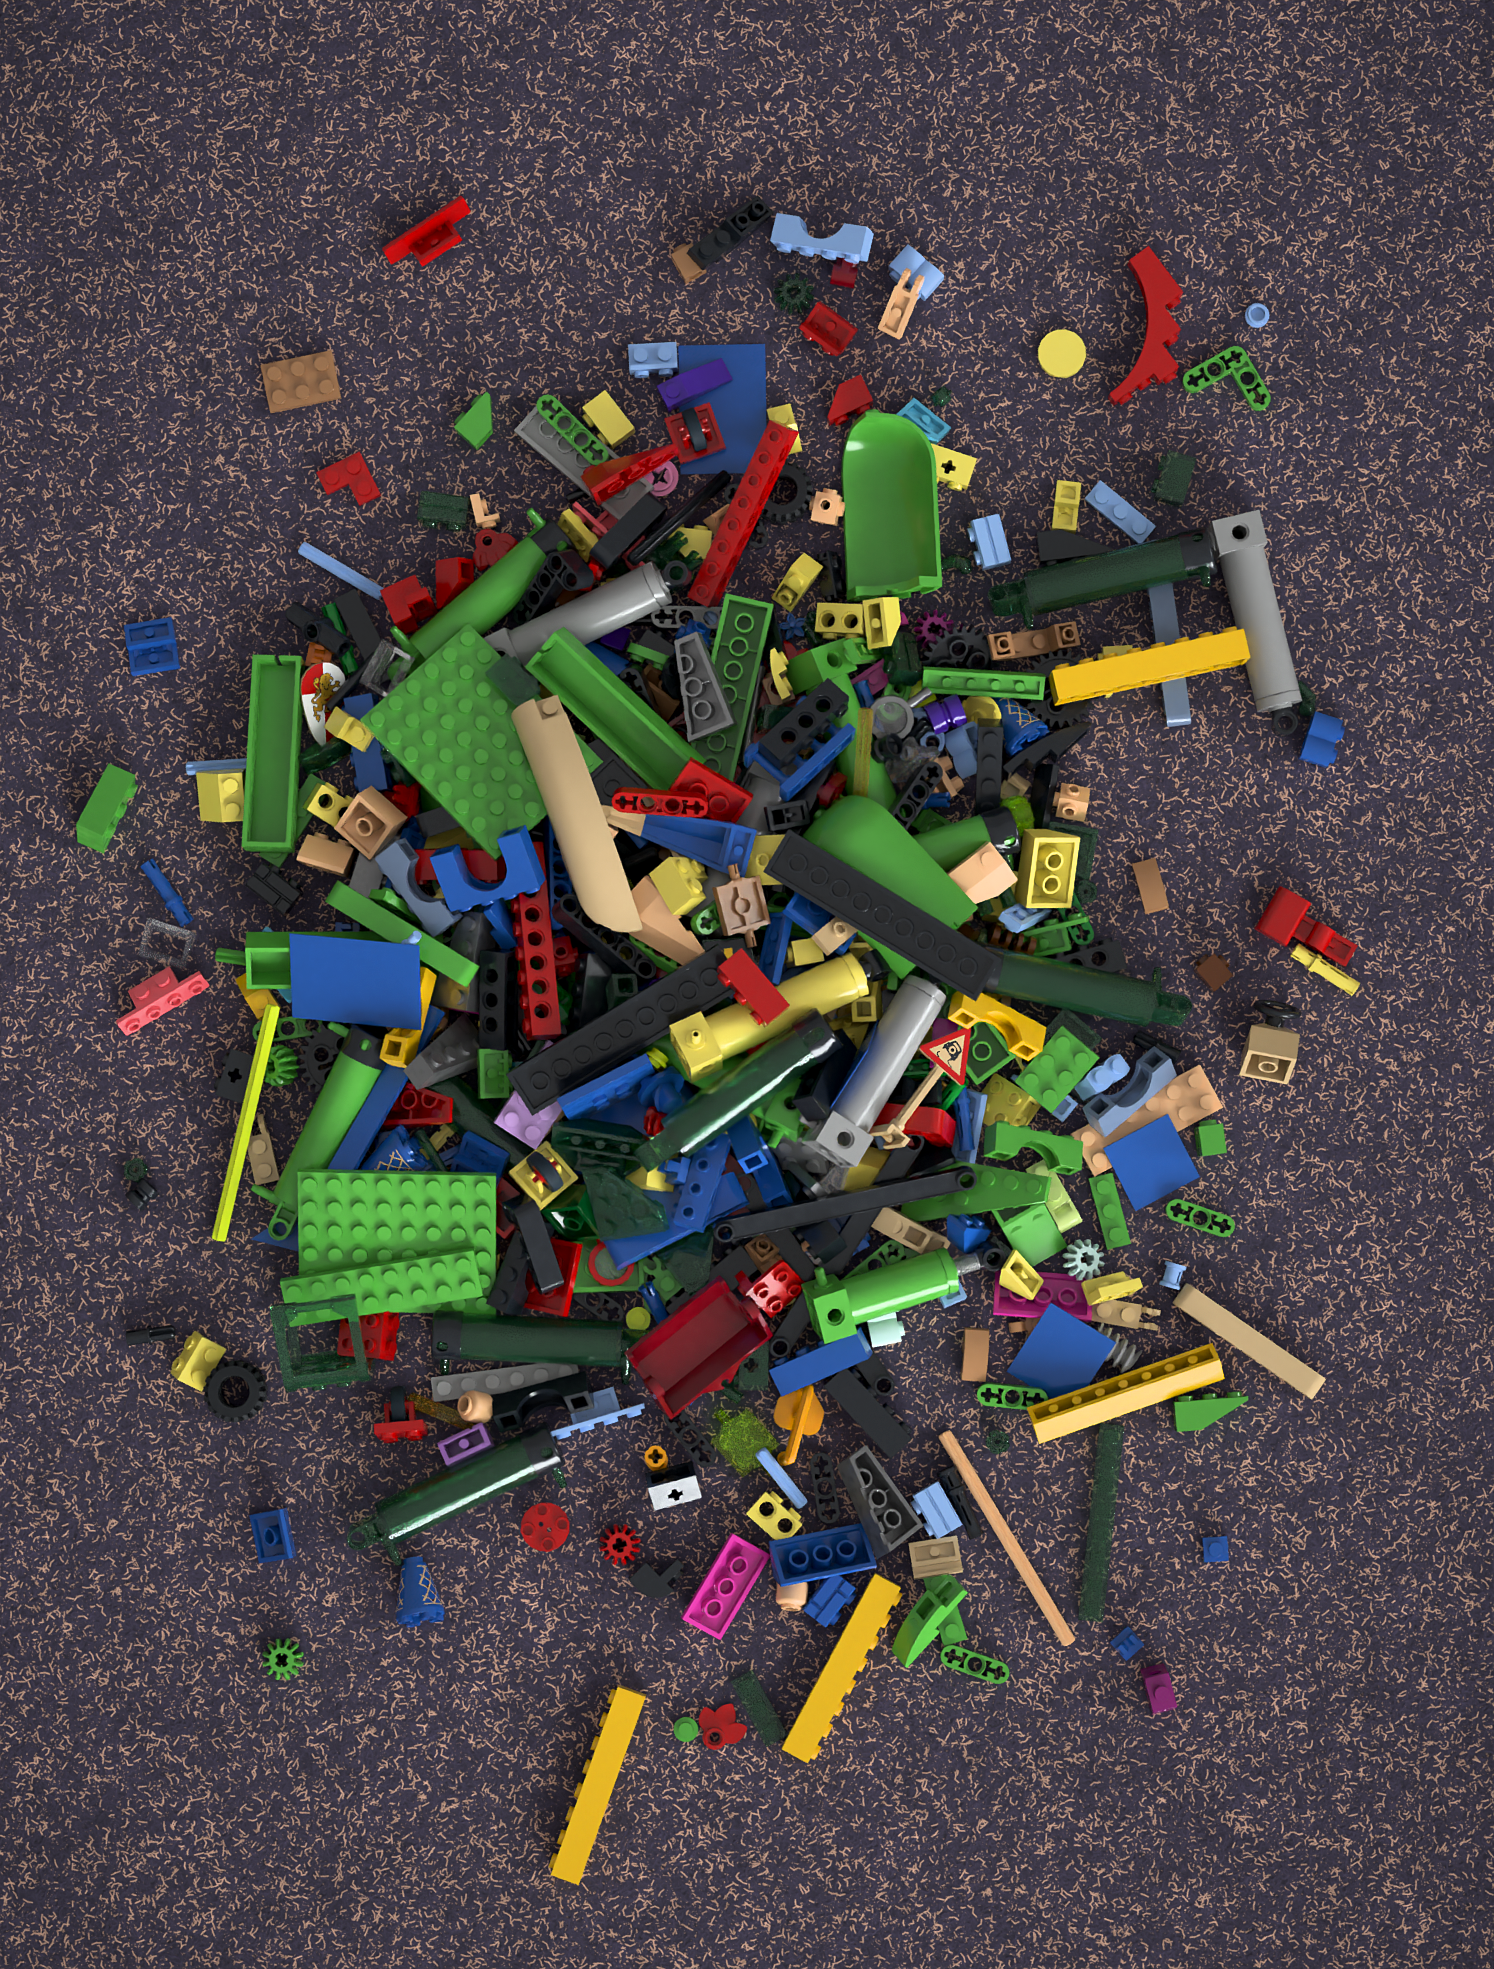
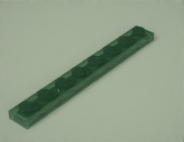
[1078,1423,1124,1622]

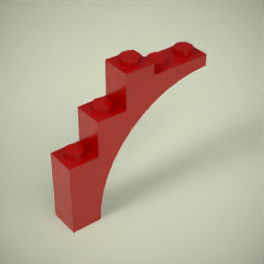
[1108,246,1183,406]

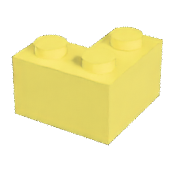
[649,857,708,915]

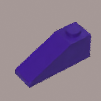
[657,358,733,413]

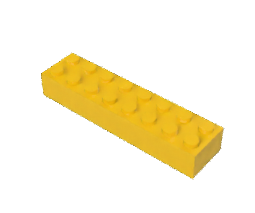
[1048,626,1250,706]

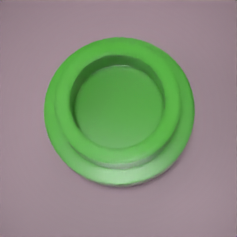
[674,1717,698,1742]

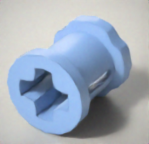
[1159,1261,1187,1290]

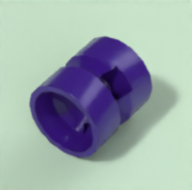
[924,694,967,736]

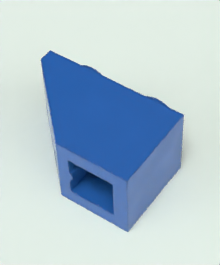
[947,1213,992,1254]

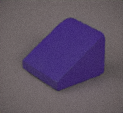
[599,627,631,653]

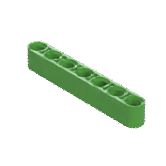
[325,880,480,987]

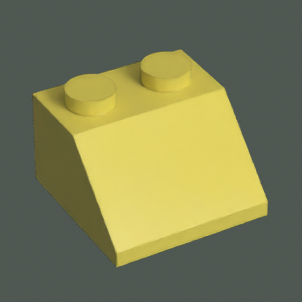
[196,768,246,822]

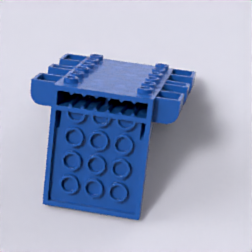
[552,1054,750,1270]

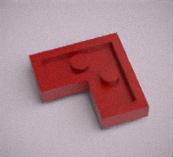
[316,451,381,506]

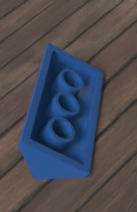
[769,1523,877,1587]

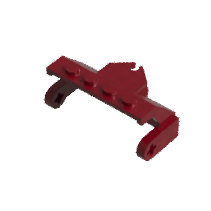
[624,1275,773,1420]

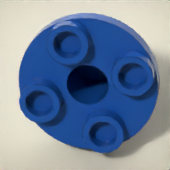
[638,1066,684,1114]

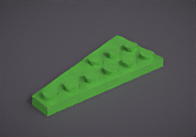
[901,1160,1052,1222]

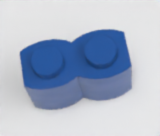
[1298,711,1345,768]

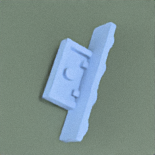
[551,1386,645,1440]

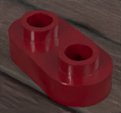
[816,772,848,808]

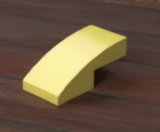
[1051,480,1081,534]

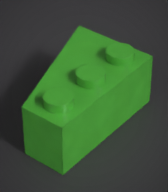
[76,764,138,854]

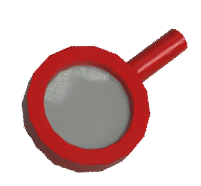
[588,1239,635,1287]

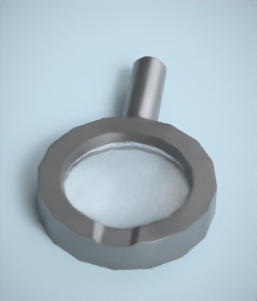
[867,687,932,739]

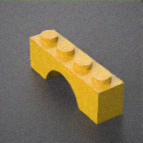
[379,967,437,1068]
[948,991,1046,1061]

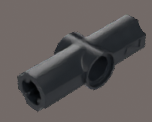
[285,602,352,658]

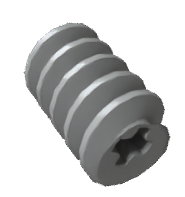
[1096,1322,1143,1373]

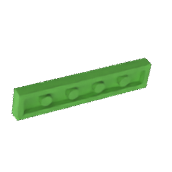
[921,666,1045,700]

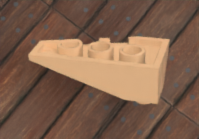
[947,841,1018,904]
[628,875,704,965]

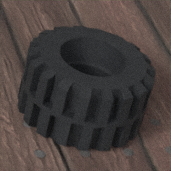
[761,460,812,525]
[203,1360,268,1423]

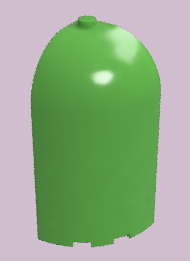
[841,409,942,602]
[802,795,978,980]

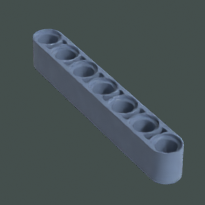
[1144,560,1191,727]

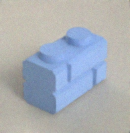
[967,514,1011,571]
[911,1480,963,1539]

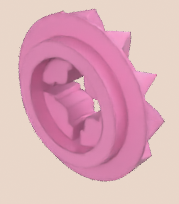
[644,461,678,497]

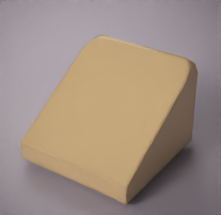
[1000,773,1031,807]

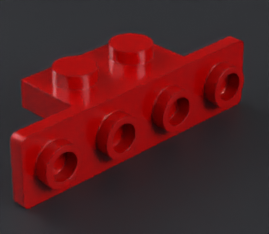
[382,196,471,267]

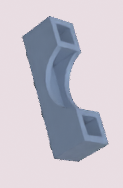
[374,838,463,937]
[1083,1046,1177,1137]

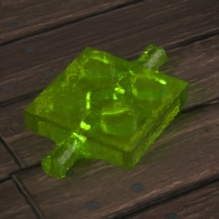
[710,1408,780,1478]

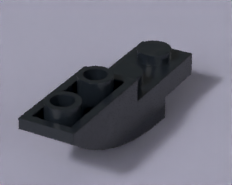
[687,195,774,271]

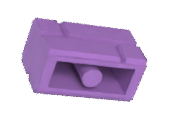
[437,1422,496,1467]

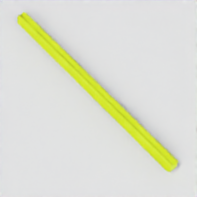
[212,1004,280,1241]

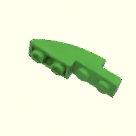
[891,1574,968,1668]

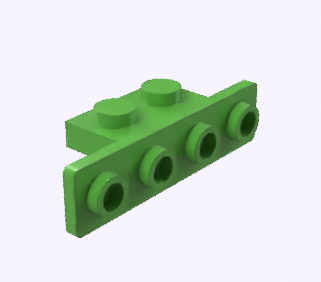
[1001,912,1090,959]

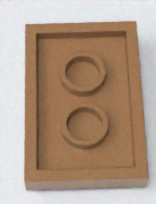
[260,350,342,413]

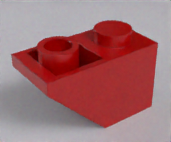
[827,374,873,426]
[435,557,474,609]

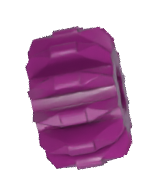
[914,610,953,649]

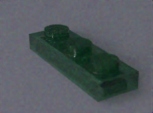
[731,1669,788,1747]

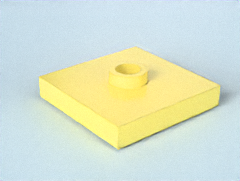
[745,834,785,885]

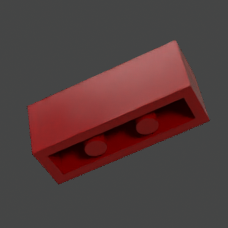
[717,948,790,1027]

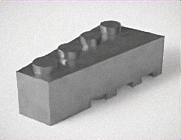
[430,911,496,1012]

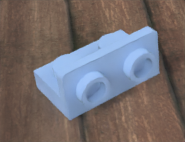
[628,342,678,378]

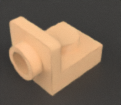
[470,493,501,529]

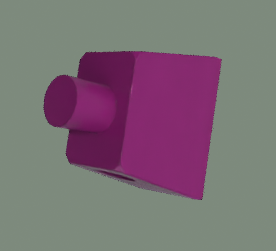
[1140,1663,1177,1715]

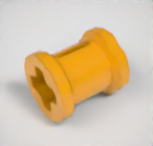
[644,1445,668,1471]

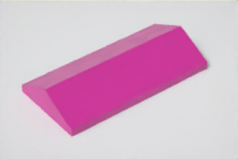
[993,1269,1093,1322]
[681,1533,770,1640]

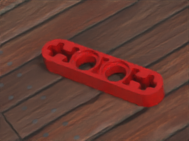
[611,787,709,818]

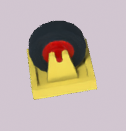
[509,1140,578,1211]

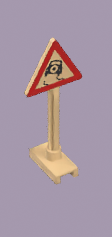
[868,1027,971,1149]

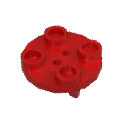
[382,775,421,823]
[521,1502,570,1552]

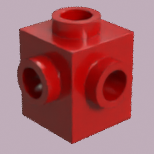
[552,936,578,977]

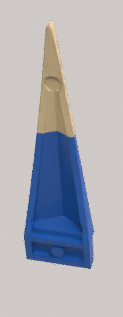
[601,805,757,878]

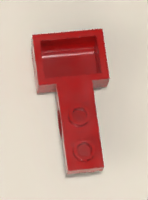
[1254,886,1358,967]

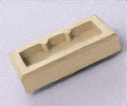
[811,917,858,956]

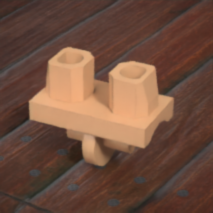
[925,756,964,799]

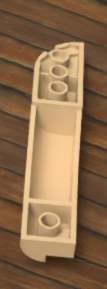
[511,695,643,932]

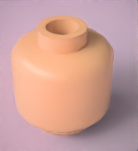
[457,1390,493,1424]
[776,1582,809,1611]

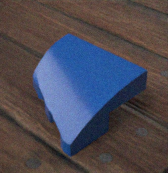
[483,898,518,949]

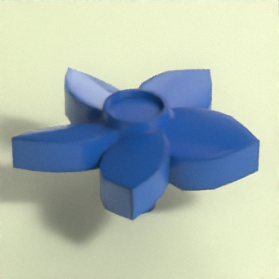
[779,612,806,641]

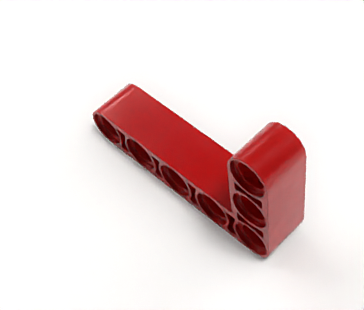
[870,1103,956,1148]

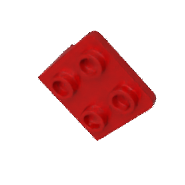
[734,1260,805,1318]
[337,1311,400,1361]

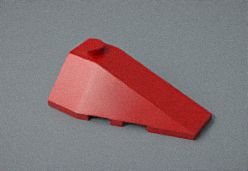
[580,443,680,506]
[380,1082,453,1130]

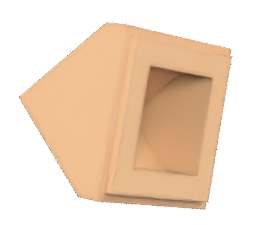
[703,504,730,536]

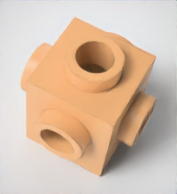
[809,488,845,526]
[1052,783,1090,822]

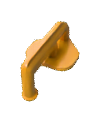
[773,1384,824,1466]

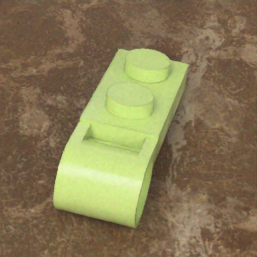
[1026,1159,1083,1233]

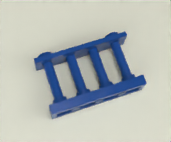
[744,696,856,803]

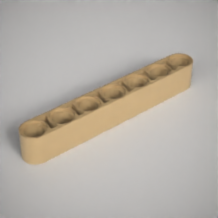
[1172,1283,1326,1399]

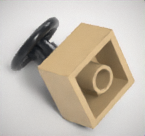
[1239,1000,1302,1084]

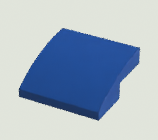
[124,617,180,676]
[450,1130,510,1188]

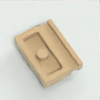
[908,1536,963,1580]

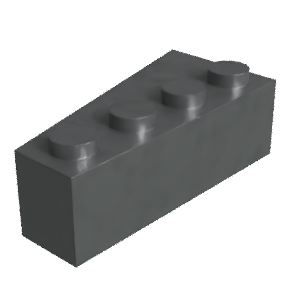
[674,632,737,743]
[345,829,402,924]
[403,1013,484,1090]
[837,1445,924,1559]

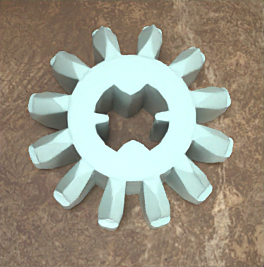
[1063,1239,1105,1281]

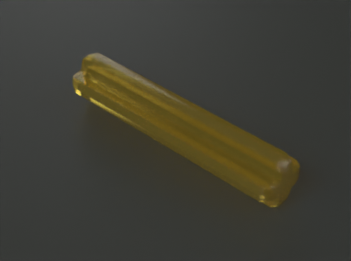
[407,1392,476,1430]

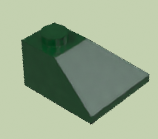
[541,1184,606,1242]

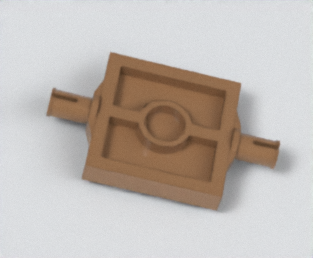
[712,863,771,948]

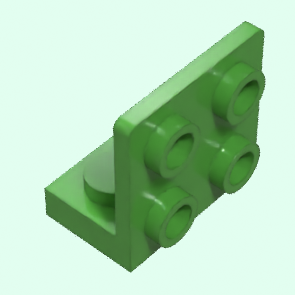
[477,1049,513,1099]

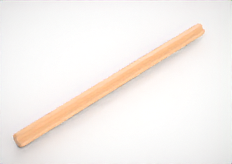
[939,1430,1075,1646]

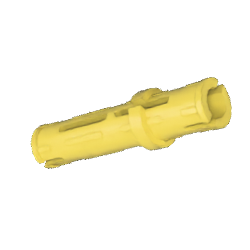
[1290,943,1360,996]

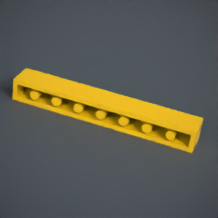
[1027,1343,1225,1444]
[782,1572,902,1763]
[548,1685,646,1885]

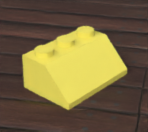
[1015,829,1080,908]

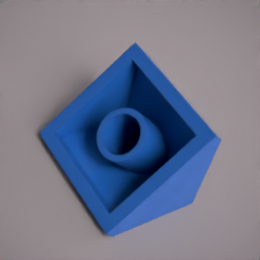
[249,1507,296,1563]

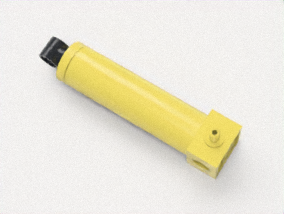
[669,949,891,1083]

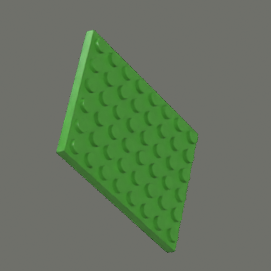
[360,623,603,862]
[297,1169,496,1314]

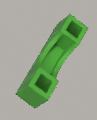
[983,1120,1083,1175]

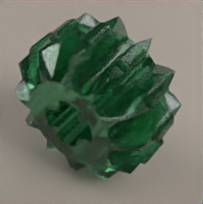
[774,273,814,315]

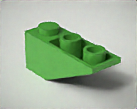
[1172,1391,1248,1432]

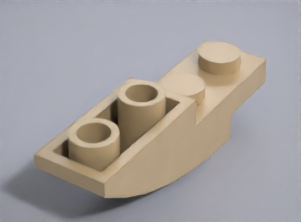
[871,1207,951,1254]

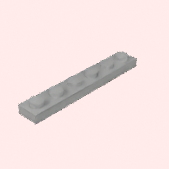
[431,1358,579,1402]

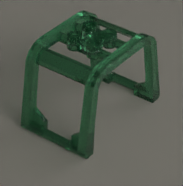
[270,1289,376,1393]

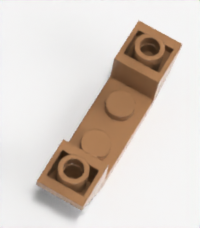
[987,621,1081,661]

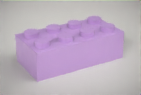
[493,1040,562,1150]

